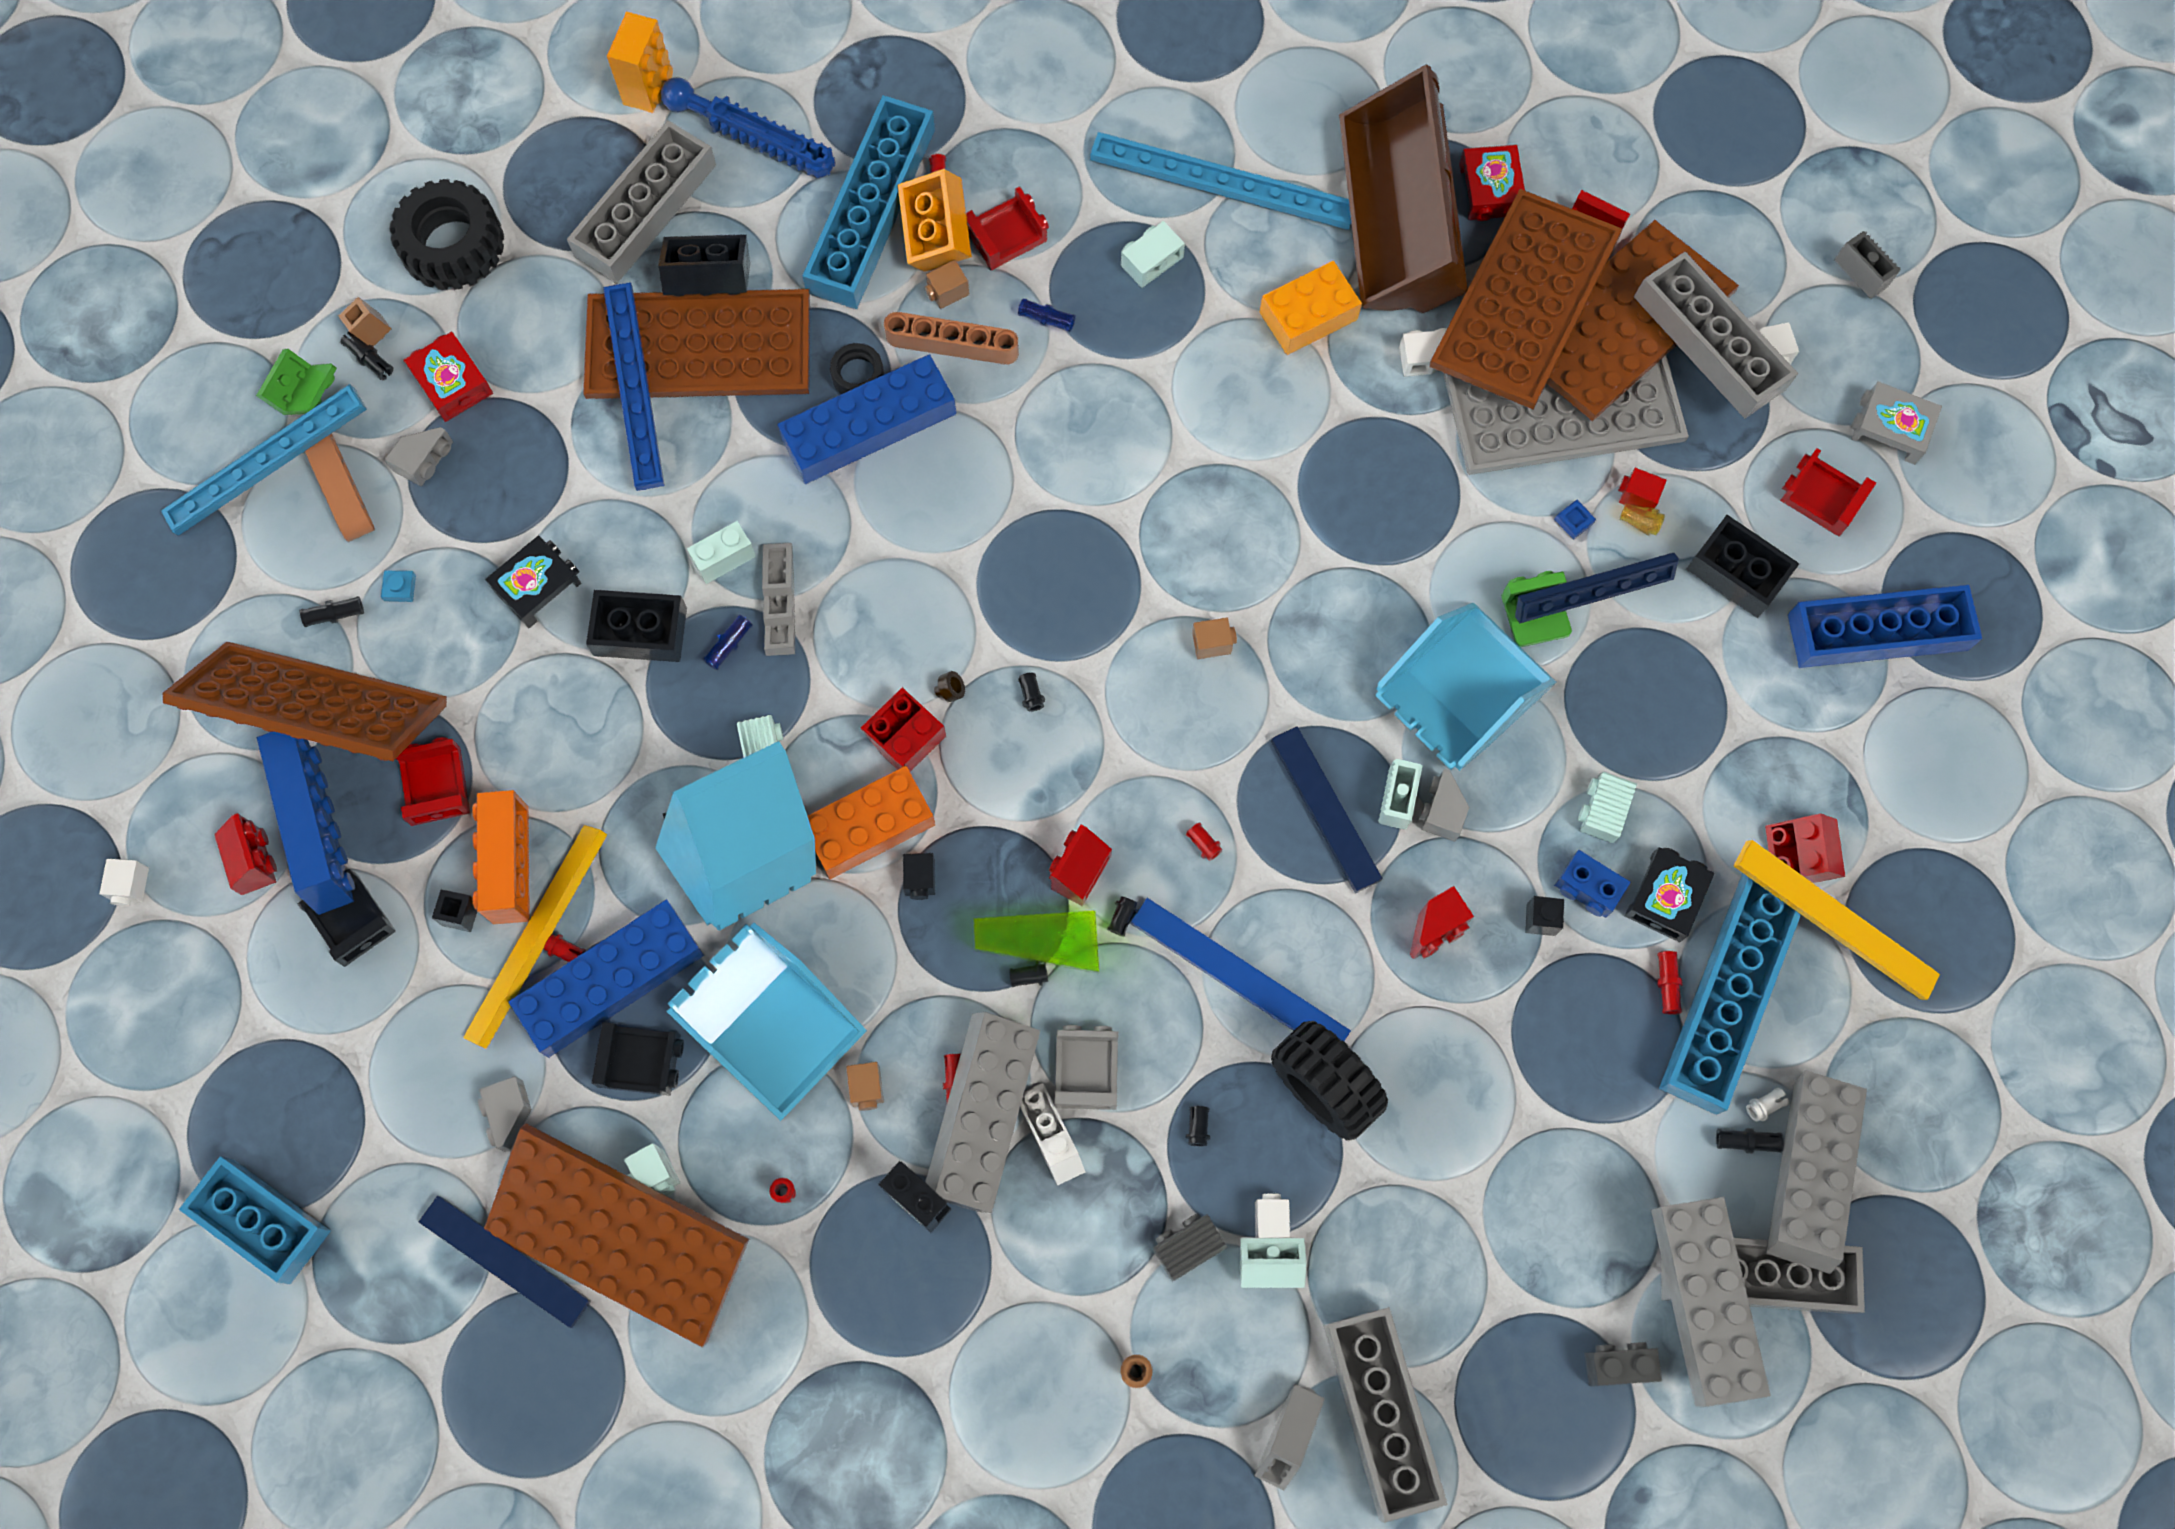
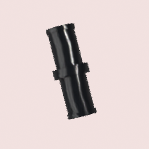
[340,331,394,380]
[300,596,364,628]
[1716,1128,1784,1153]

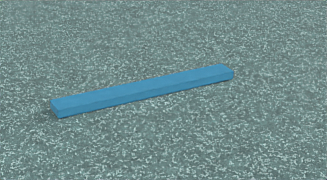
[161,384,367,536]

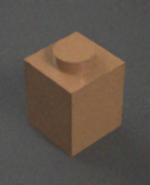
[925,260,969,309]
[339,297,391,346]
[1192,617,1237,659]
[846,1062,884,1111]

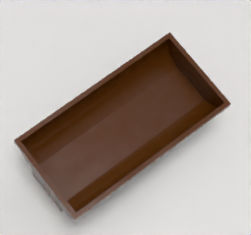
[1339,64,1468,313]

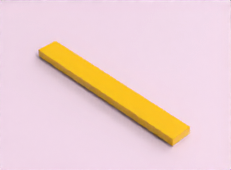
[463,825,607,1049]
[1733,840,1940,1000]

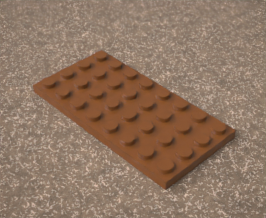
[1429,189,1622,410]
[1547,220,1739,421]
[583,289,810,399]
[162,642,447,761]
[484,1123,749,1348]

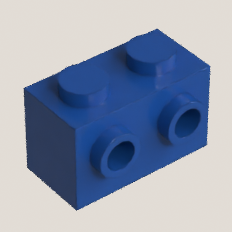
[1554,850,1631,918]

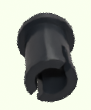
[1018,672,1045,712]
[1107,896,1138,937]
[1009,962,1048,988]
[1186,1106,1210,1146]

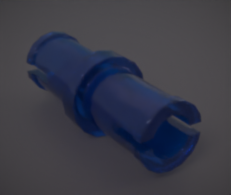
[1018,298,1075,332]
[703,614,753,670]

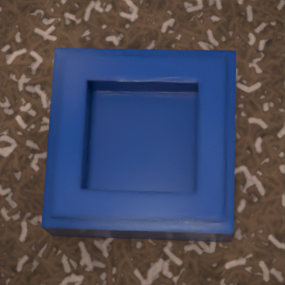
[1554,499,1596,540]

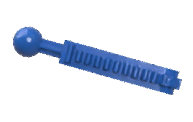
[661,77,836,178]

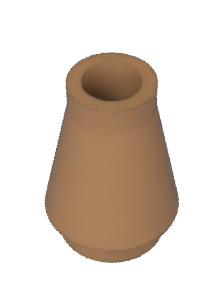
[1120,1355,1153,1388]

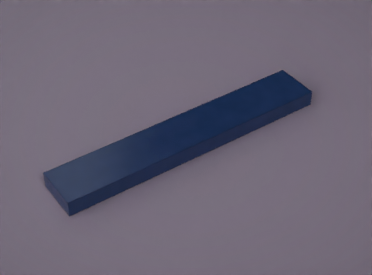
[1515,552,1679,623]
[1271,726,1383,894]
[419,1195,591,1328]

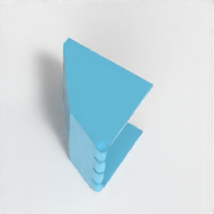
[1375,602,1556,771]
[655,741,816,931]
[666,923,867,1121]

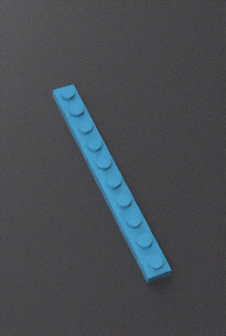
[1090,132,1351,230]

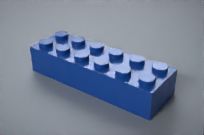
[777,354,957,484]
[1787,585,1983,668]
[257,731,355,915]
[509,899,705,1058]

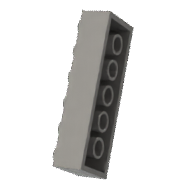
[567,120,716,284]
[1634,251,1799,419]
[925,1012,1041,1213]
[1766,1070,1867,1273]
[1651,1197,1771,1407]
[1661,1238,1865,1314]
[1323,1308,1448,1523]

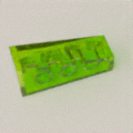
[973,911,1099,974]

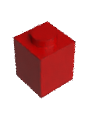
[1618,467,1667,515]

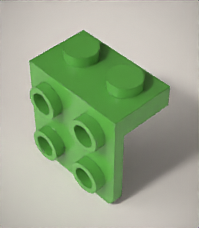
[256,349,337,415]
[1501,571,1572,647]

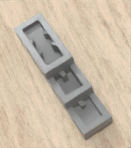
[762,543,795,656]

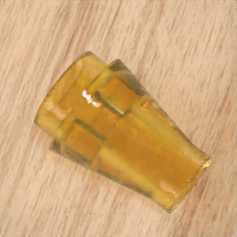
[1620,503,1665,536]

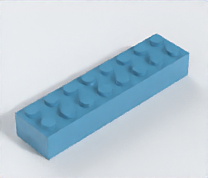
[802,95,935,309]
[1659,873,1801,1115]

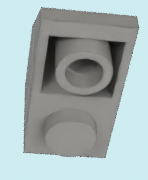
[385,427,453,487]
[1420,769,1469,842]
[478,1076,532,1152]

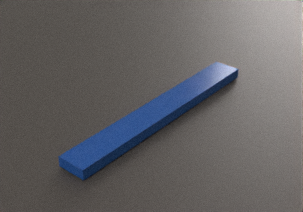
[603,282,665,491]
[1131,898,1351,1041]

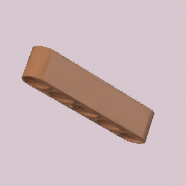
[884,312,1019,365]
[305,433,375,542]

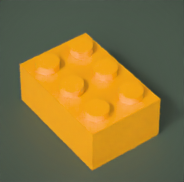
[607,11,673,113]
[898,169,971,272]
[1259,260,1362,355]

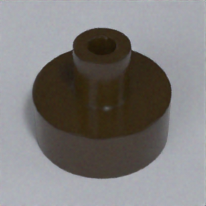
[934,671,965,702]

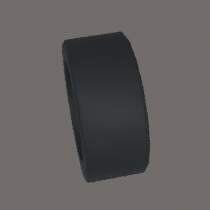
[830,343,884,394]

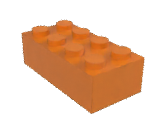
[807,766,936,879]
[473,790,530,924]

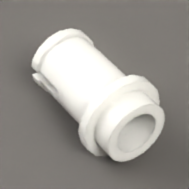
[1746,1087,1789,1122]

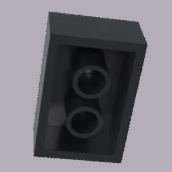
[658,234,750,297]
[1686,515,1800,618]
[586,590,687,662]

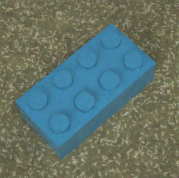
[178,1156,331,1285]

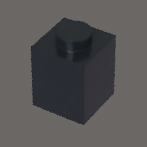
[903,853,935,900]
[432,889,478,932]
[1525,896,1564,936]

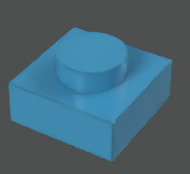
[381,570,416,602]

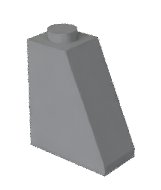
[1254,1384,1325,1490]

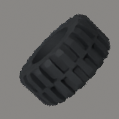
[389,179,504,290]
[1271,1021,1388,1140]

